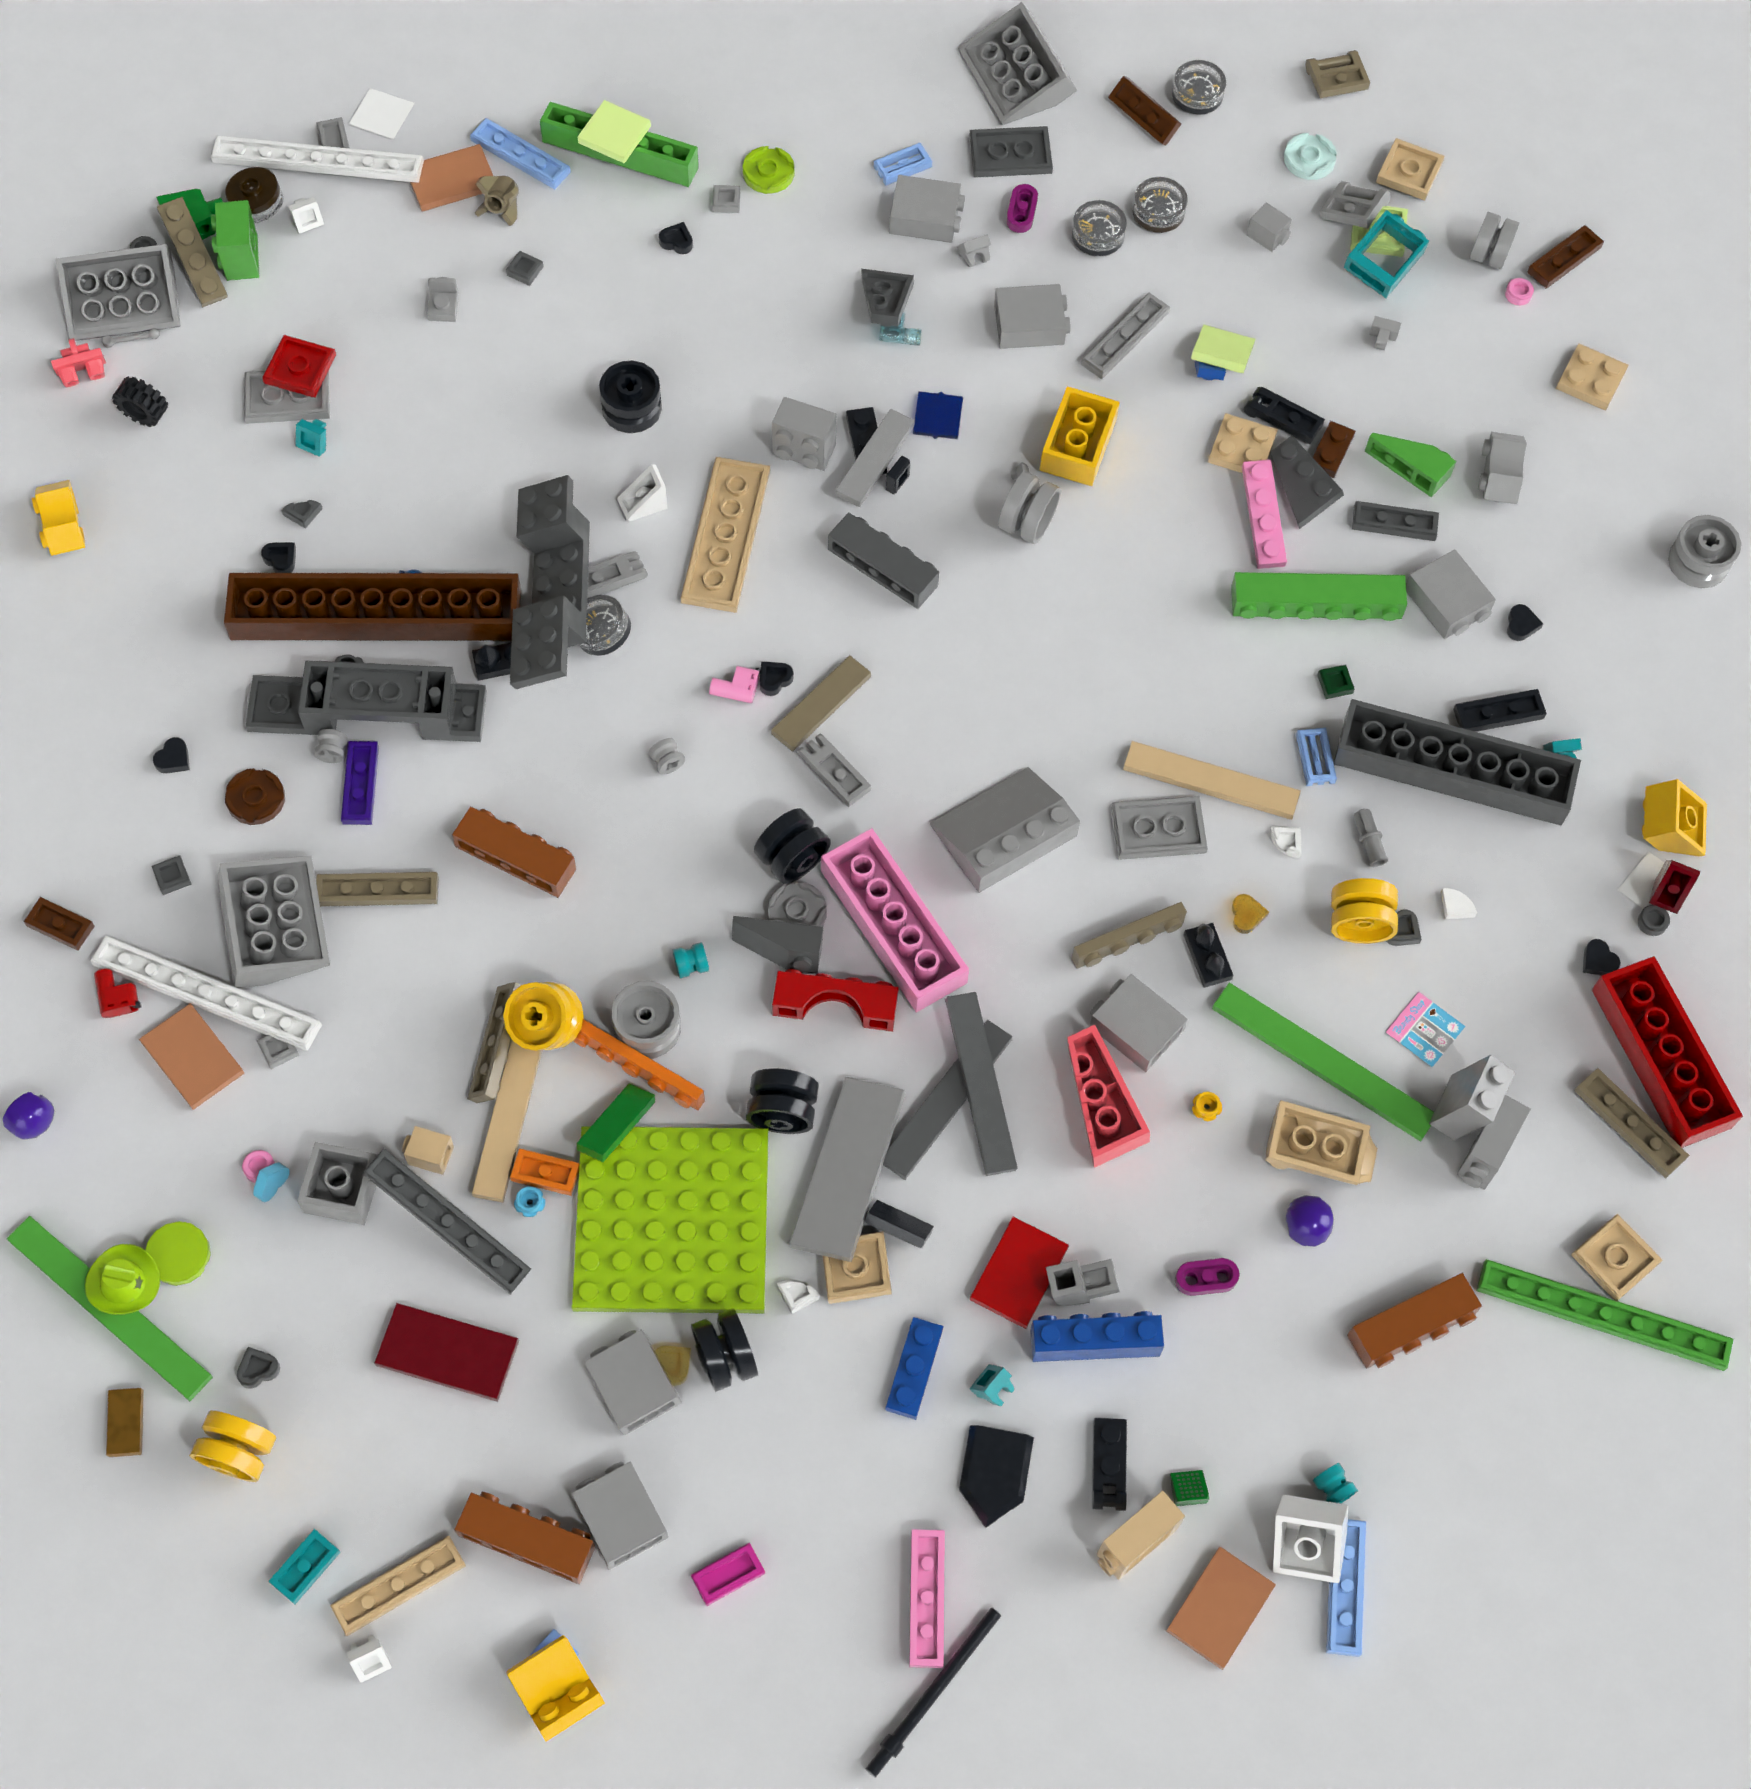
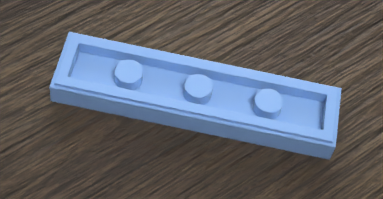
[470,118,571,190]
[1326,1519,1366,1657]

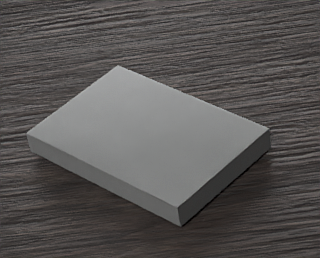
[244,371,330,424]
[1111,796,1208,860]

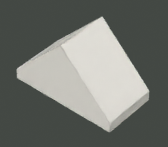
[617,464,668,521]

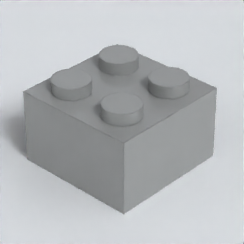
[772,397,836,471]
[297,1142,377,1225]

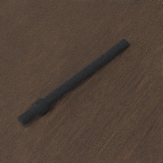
[865,1608,1001,1778]

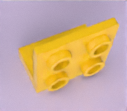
[506,1635,605,1742]

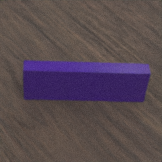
[341,741,379,825]

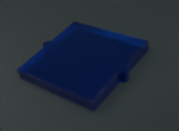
[913,391,963,439]

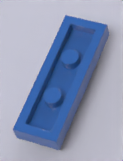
[885,1317,944,1420]

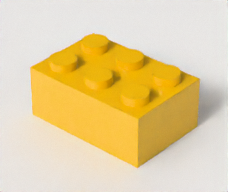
[1039,386,1120,486]

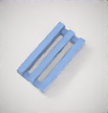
[874,143,932,186]
[1296,727,1337,786]

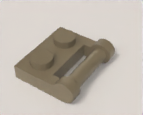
[1305,50,1370,99]

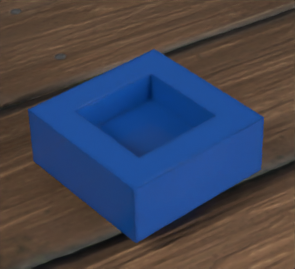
[1195,360,1226,380]

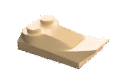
[1265,1100,1378,1185]

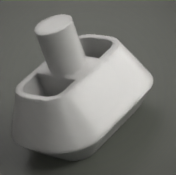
[1011,462,1029,480]

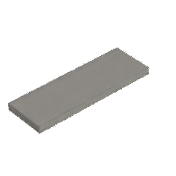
[790,1077,905,1262]

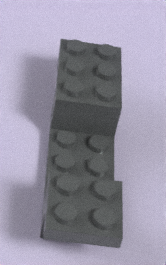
[510,475,590,689]
[245,661,487,742]

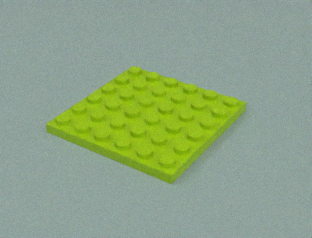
[572,1126,768,1314]

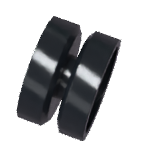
[599,360,662,433]
[754,808,831,884]
[746,1068,819,1134]
[691,1308,758,1392]

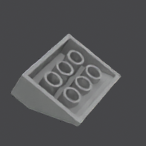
[958,2,1077,125]
[56,244,180,341]
[930,767,1080,893]
[218,856,330,988]

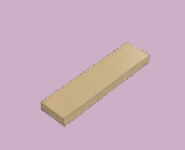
[330,1536,466,1636]

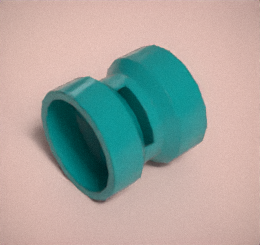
[672,942,709,979]
[1312,1463,1358,1504]

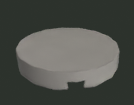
[768,882,827,927]

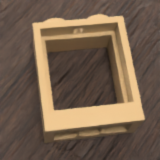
[1097,1491,1185,1580]

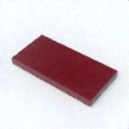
[374,1303,519,1402]

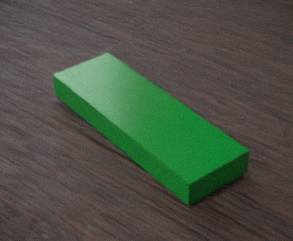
[577,1083,655,1162]

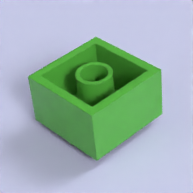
[211,200,260,281]

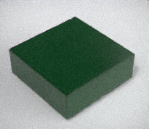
[1317,665,1355,699]

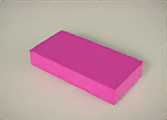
[691,1542,765,1606]

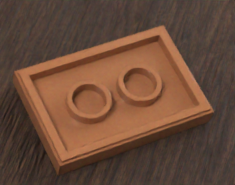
[410,144,493,212]
[139,1003,245,1110]
[1166,1547,1276,1670]

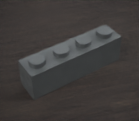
[828,512,939,609]

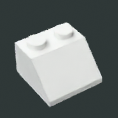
[1273,1495,1349,1583]

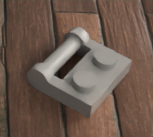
[1320,181,1391,228]

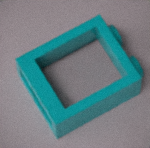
[1344,210,1429,298]

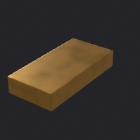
[106,1388,144,1457]

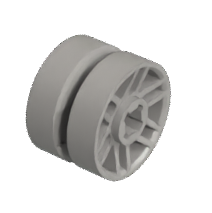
[1470,212,1520,269]

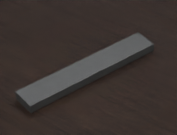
[945,992,1018,1176]
[883,1019,1013,1180]
[363,1148,531,1295]

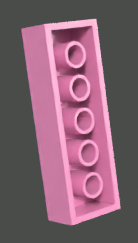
[821,828,969,1013]

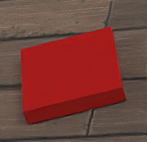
[262,335,336,398]

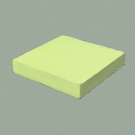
[577,100,651,163]
[1350,206,1408,257]
[1191,324,1255,374]

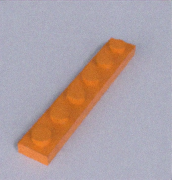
[574,1019,705,1111]

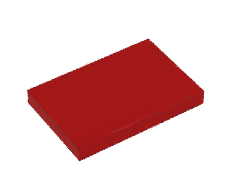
[970,1216,1069,1329]

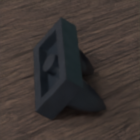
[472,642,512,681]
[1184,923,1234,988]

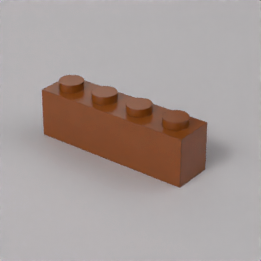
[452,806,576,898]
[1347,1272,1482,1369]
[454,1491,596,1585]

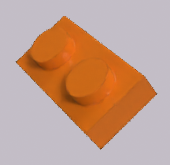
[510,1148,580,1196]

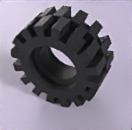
[112,376,168,427]

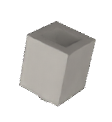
[1247,202,1292,252]

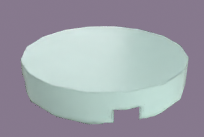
[1284,133,1337,180]

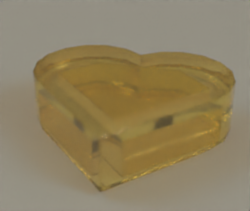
[1232,894,1269,934]
[655,1346,692,1386]

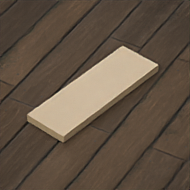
[681,457,770,613]

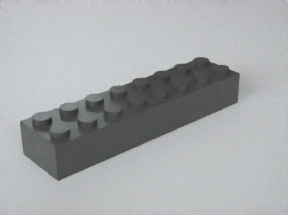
[1333,699,1581,826]

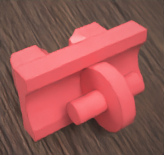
[51,338,106,388]

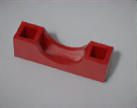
[772,969,899,1032]

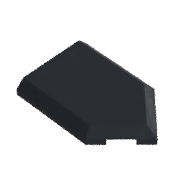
[959,1425,1034,1528]

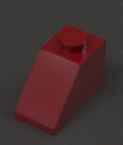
[1649,860,1701,914]

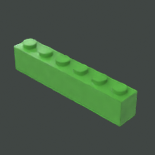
[540,102,699,187]
[1231,572,1407,621]

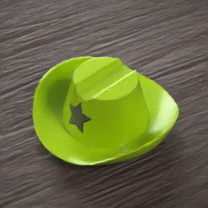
[85,1244,160,1315]

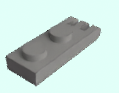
[587,551,648,599]
[797,733,871,807]

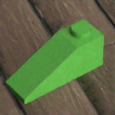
[1365,433,1456,498]

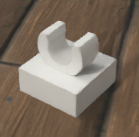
[289,197,324,234]
[346,1635,392,1683]

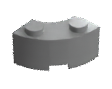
[1478,432,1527,504]

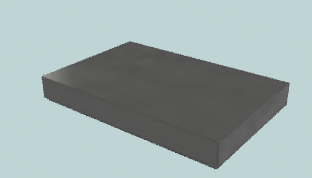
[969,126,1053,178]

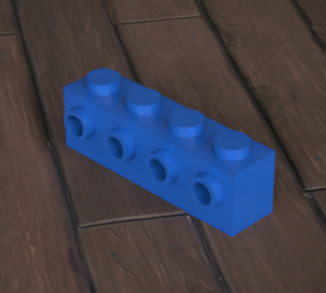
[1030,1311,1164,1362]

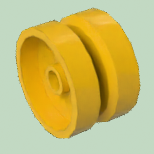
[1331,878,1398,944]
[503,982,584,1051]
[189,1410,276,1482]

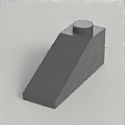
[732,916,823,974]

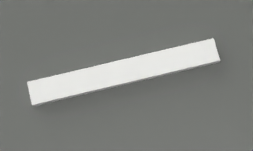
[211,136,424,183]
[90,936,322,1051]

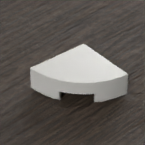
[1270,826,1301,859]
[1441,888,1477,919]
[777,1280,820,1314]

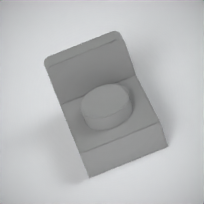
[427,277,459,322]

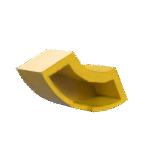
[31,479,85,556]

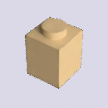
[402,1126,454,1175]

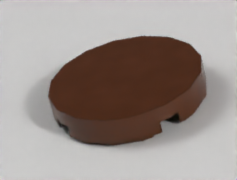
[225,768,285,825]

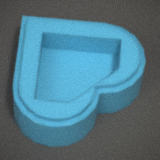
[253,1162,290,1202]

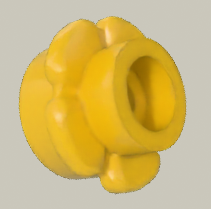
[1192,1092,1222,1121]

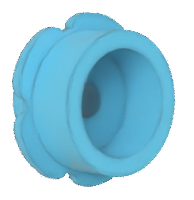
[514,1187,545,1217]

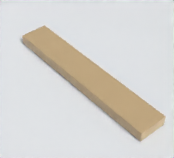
[1123,741,1301,820]
[472,1041,542,1203]

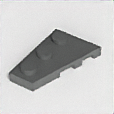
[861,268,914,327]
[1270,435,1344,529]

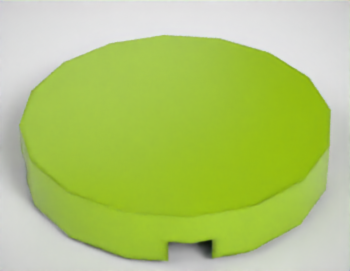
[742,146,795,194]
[145,1221,211,1286]

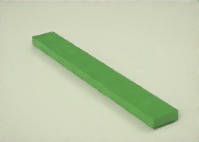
[1212,982,1434,1142]
[7,1216,213,1402]
[1476,1259,1734,1371]

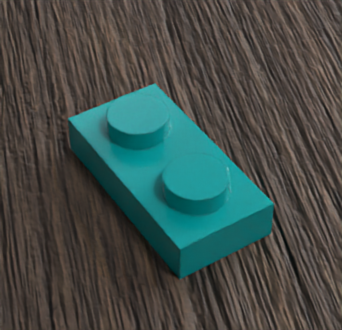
[268,1529,341,1605]

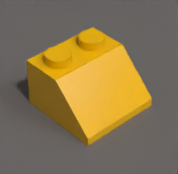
[1642,779,1707,856]

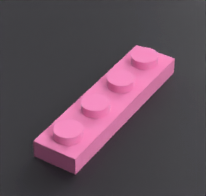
[1242,460,1287,569]
[909,1529,945,1668]

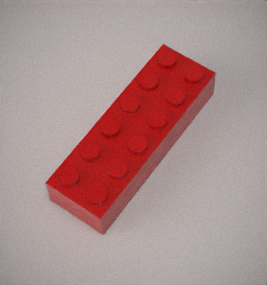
[1592,956,1743,1148]

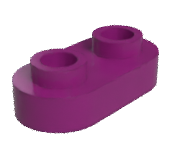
[1006,184,1038,233]
[1175,1258,1240,1296]

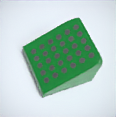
[1170,1470,1209,1506]

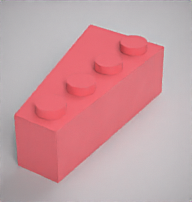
[1067,1025,1150,1168]

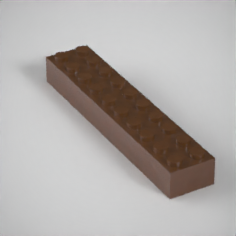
[224,573,521,641]

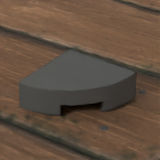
[281,500,323,529]

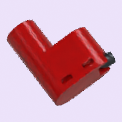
[94,969,142,1018]

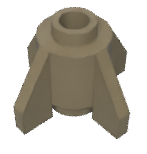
[475,176,519,226]

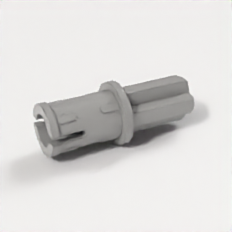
[1354,809,1388,867]

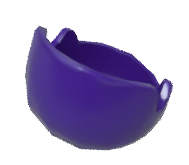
[3,1092,55,1140]
[1286,1195,1334,1247]

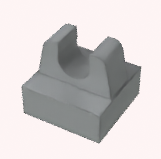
[957,234,991,267]
[1369,316,1401,350]

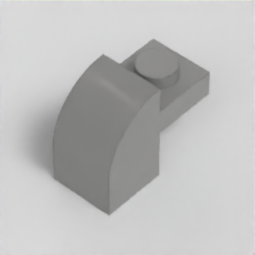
[1046,1259,1120,1306]

